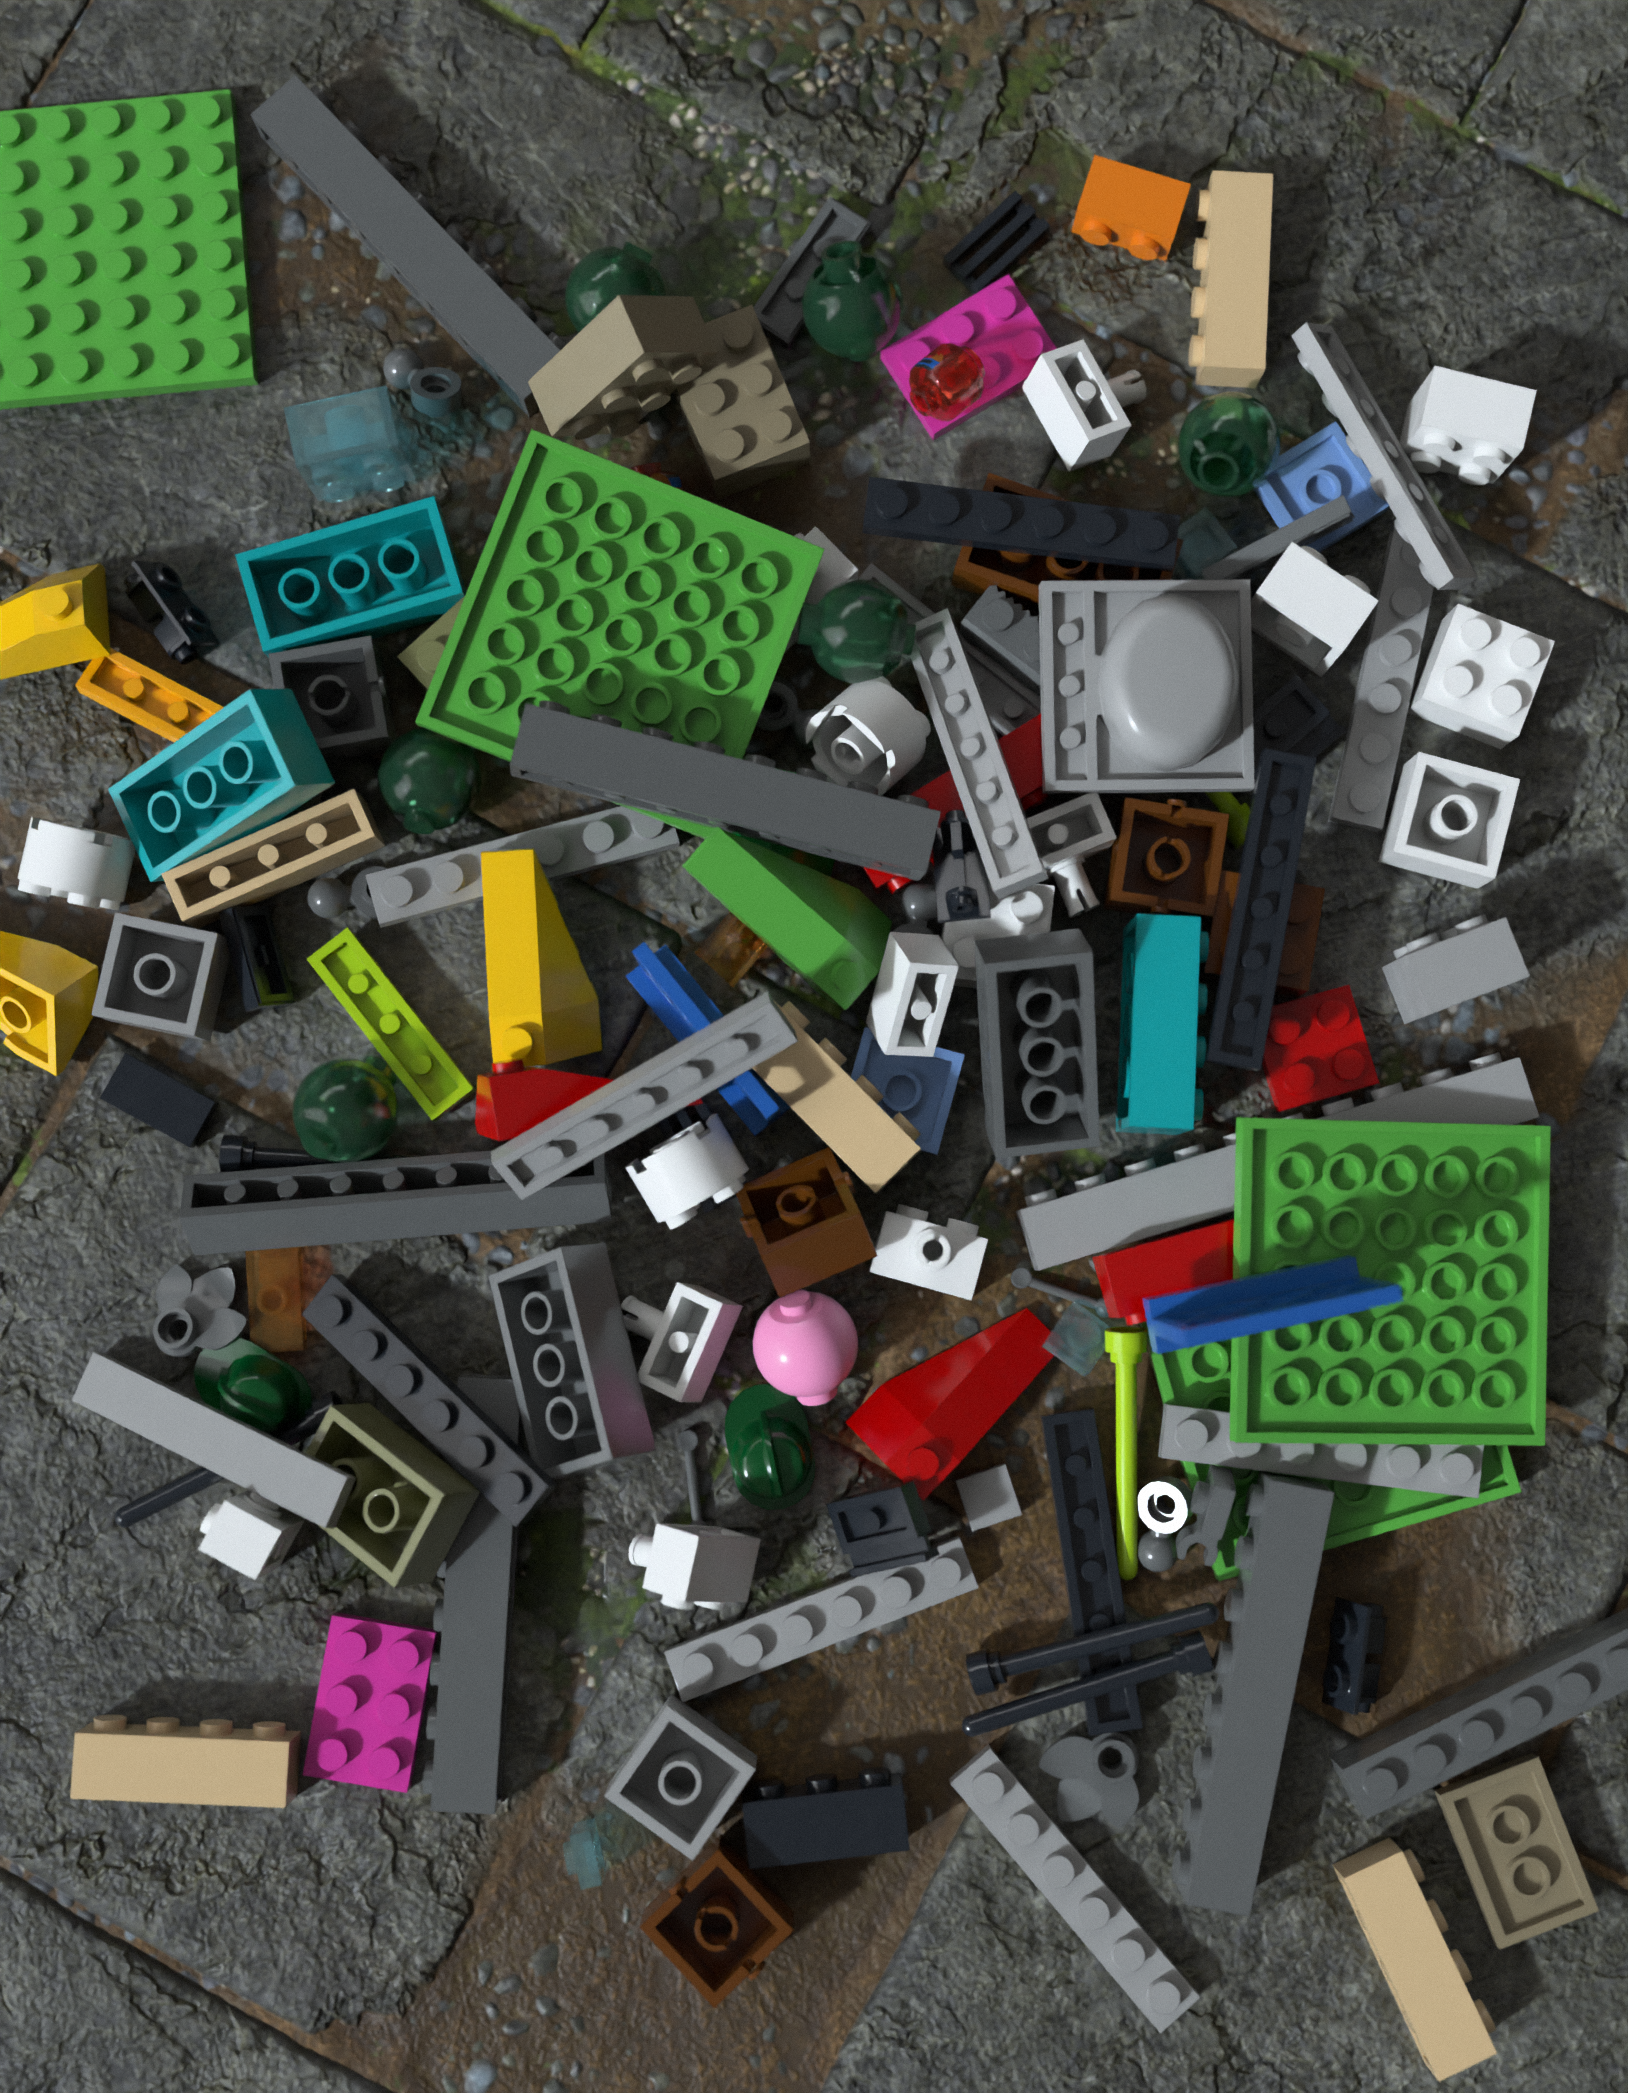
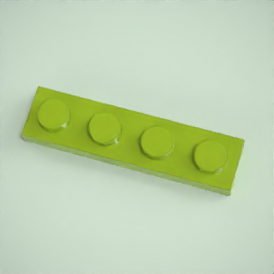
[307,927,476,1122]

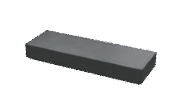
[753,196,872,350]
[1201,495,1355,580]

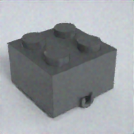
[268,636,399,763]

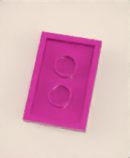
[880,274,1057,441]
[303,1612,438,1793]

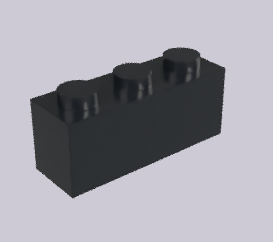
[742,1767,910,1869]

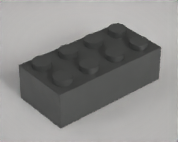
[974,928,1100,1159]
[488,1243,656,1480]

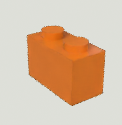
[1071,154,1191,261]

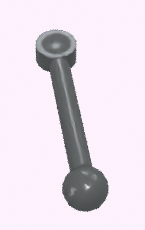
[1011,1268,1109,1318]
[678,1430,708,1526]

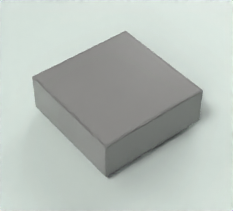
[955,1463,1022,1531]

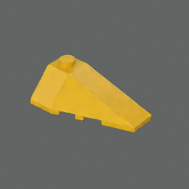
[0,563,111,680]
[481,848,603,1066]
[0,931,98,1076]

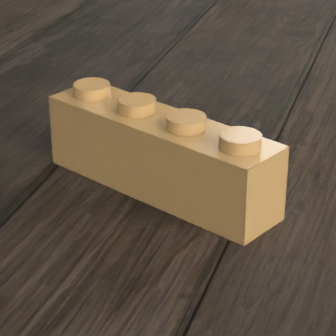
[1189,170,1273,388]
[161,789,386,929]
[752,999,921,1194]
[70,1715,301,1808]
[1332,1838,1497,2081]

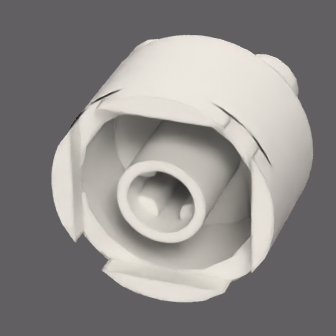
[806,675,931,796]
[18,817,136,910]
[625,1114,749,1230]

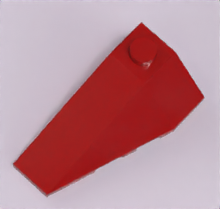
[475,1058,702,1141]
[845,1308,1064,1501]

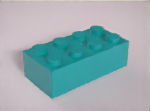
[235,496,467,658]
[108,689,335,882]
[1116,914,1209,1135]

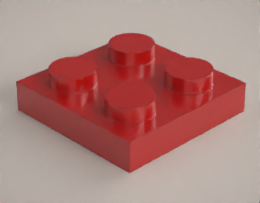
[1262,985,1379,1113]

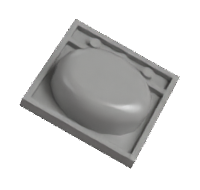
[1039,580,1255,794]

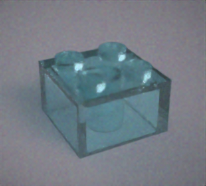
[284,386,416,503]

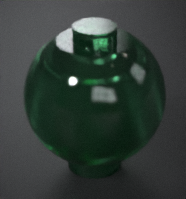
[802,241,903,361]
[565,242,666,335]
[1177,392,1281,497]
[797,579,916,684]
[378,727,482,834]
[292,1056,399,1163]

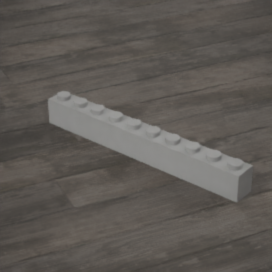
[1016,1052,1539,1271]

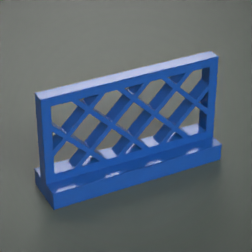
[626,942,791,1137]
[1142,1256,1403,1354]

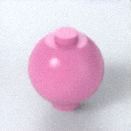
[753,1289,858,1406]

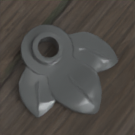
[153,1264,249,1357]
[1039,1732,1139,1829]

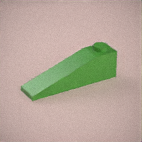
[682,826,892,1011]

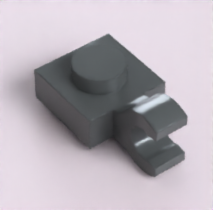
[1176,1464,1236,1566]

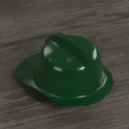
[194,1337,312,1434]
[725,1384,815,1510]

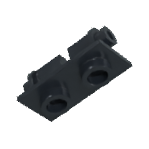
[124,560,220,665]
[933,810,991,923]
[1322,1597,1388,1715]

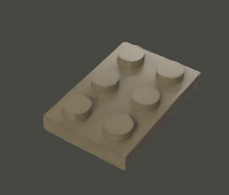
[1434,1753,1599,1949]

